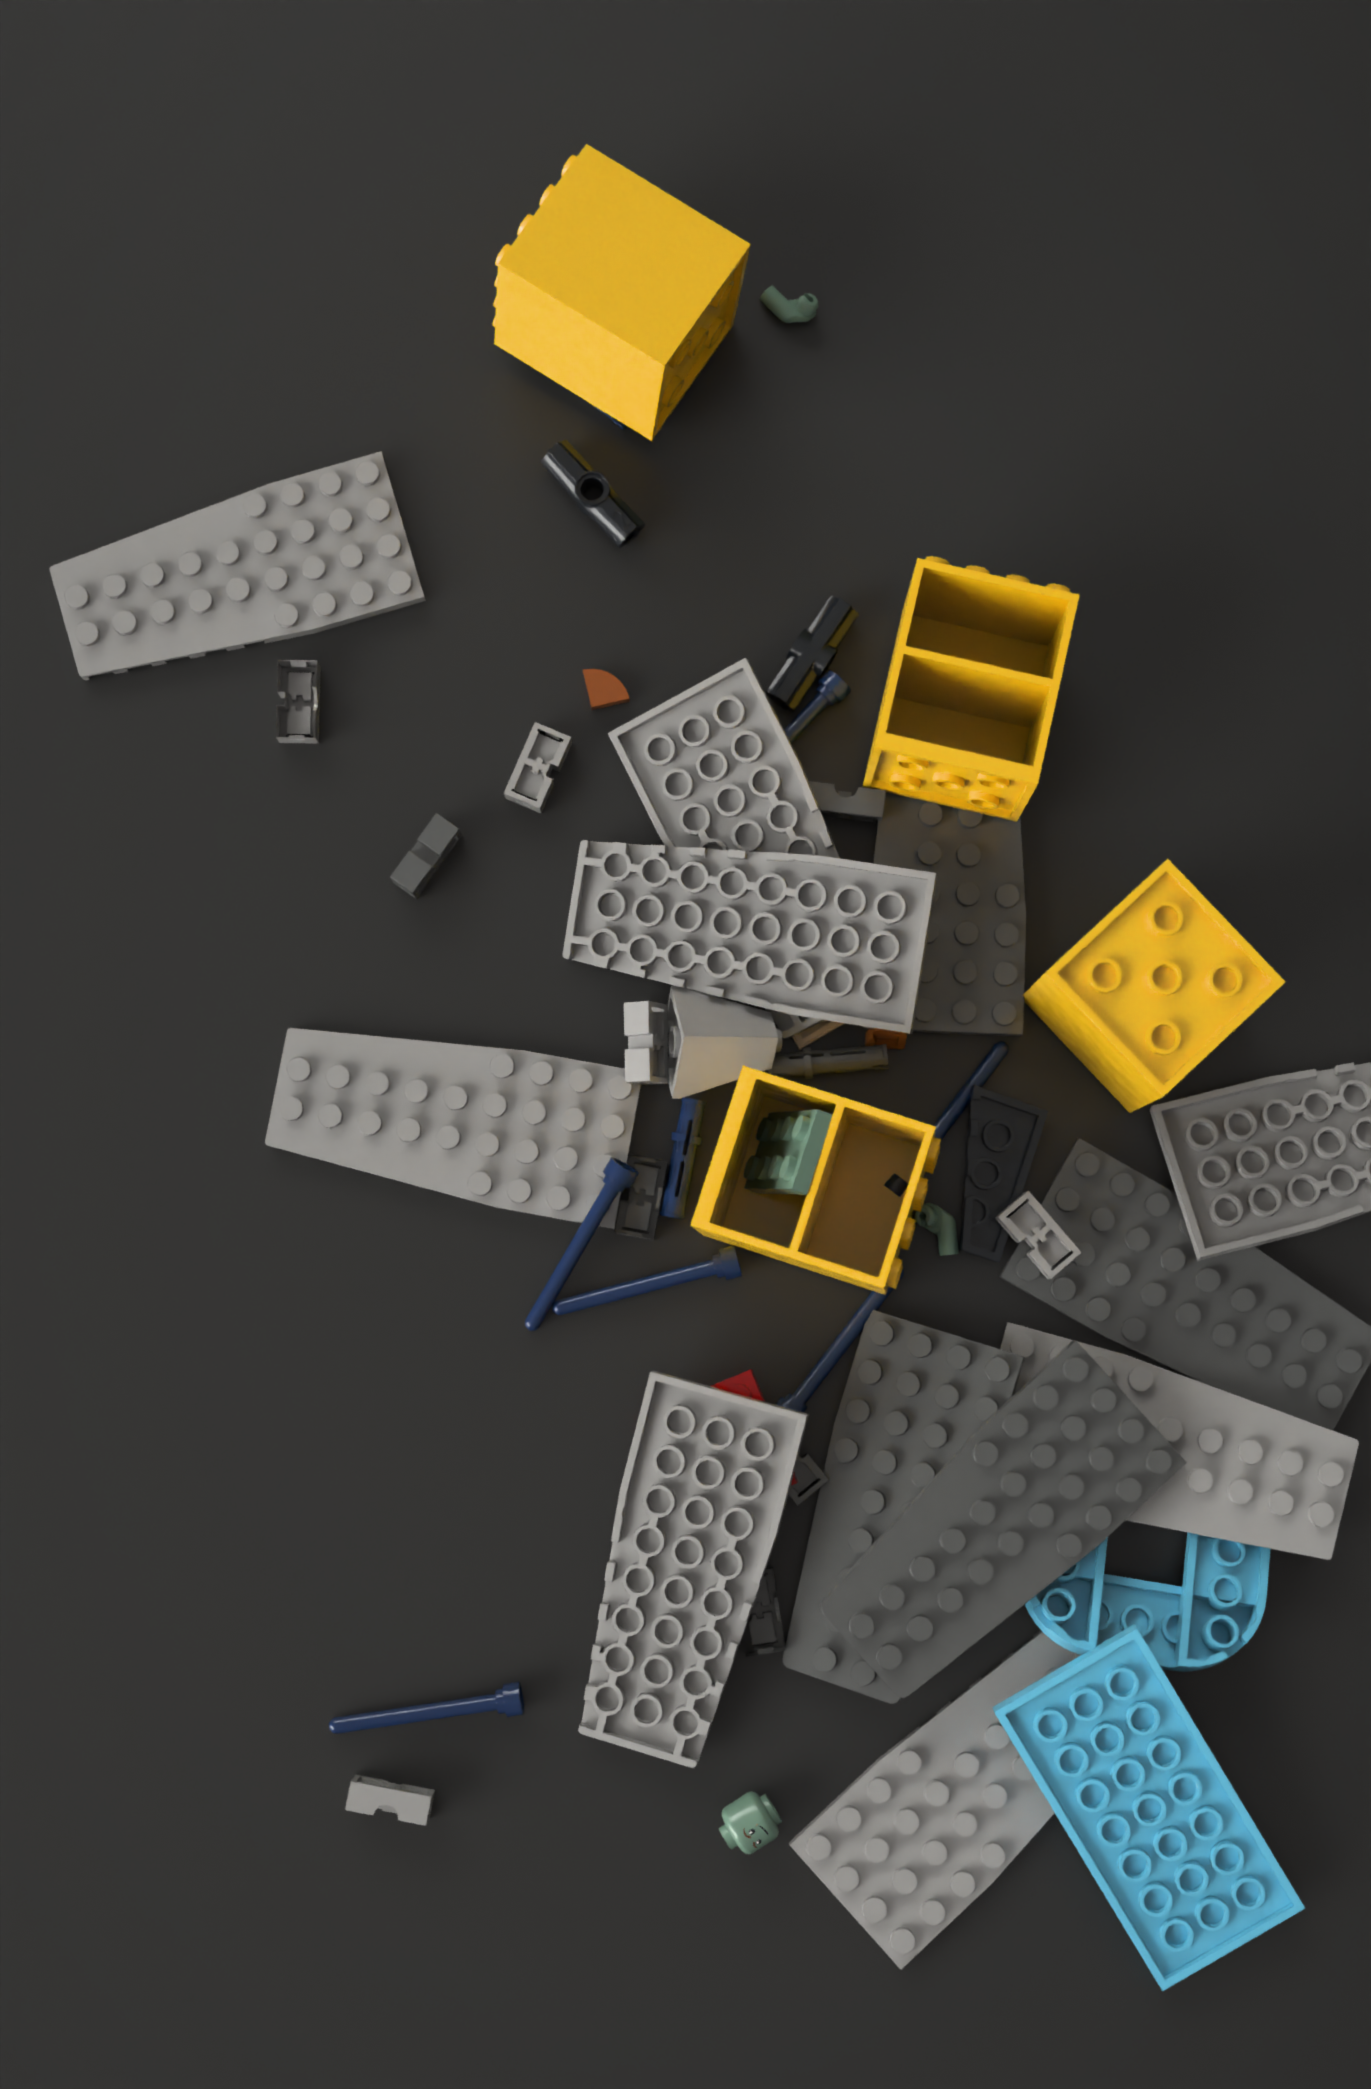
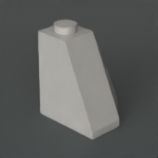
[667,986,782,1099]

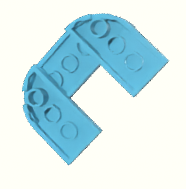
[1024,1532,1271,1672]

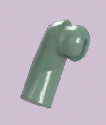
[760,285,819,323]
[915,1203,959,1256]

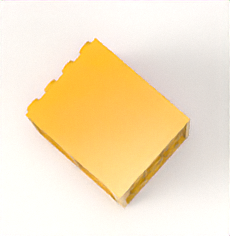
[492,144,751,441]
[862,556,1080,822]
[1022,859,1285,1113]
[691,1066,941,1295]

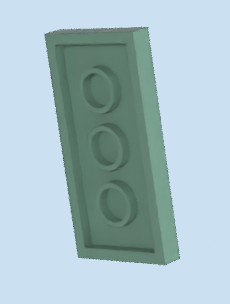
[744,1109,833,1195]

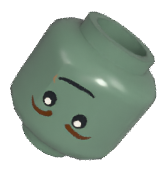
[719,1791,782,1854]

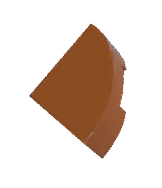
[583,669,630,710]
[865,1028,908,1050]

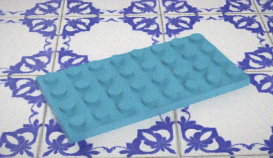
[992,1624,1305,1991]

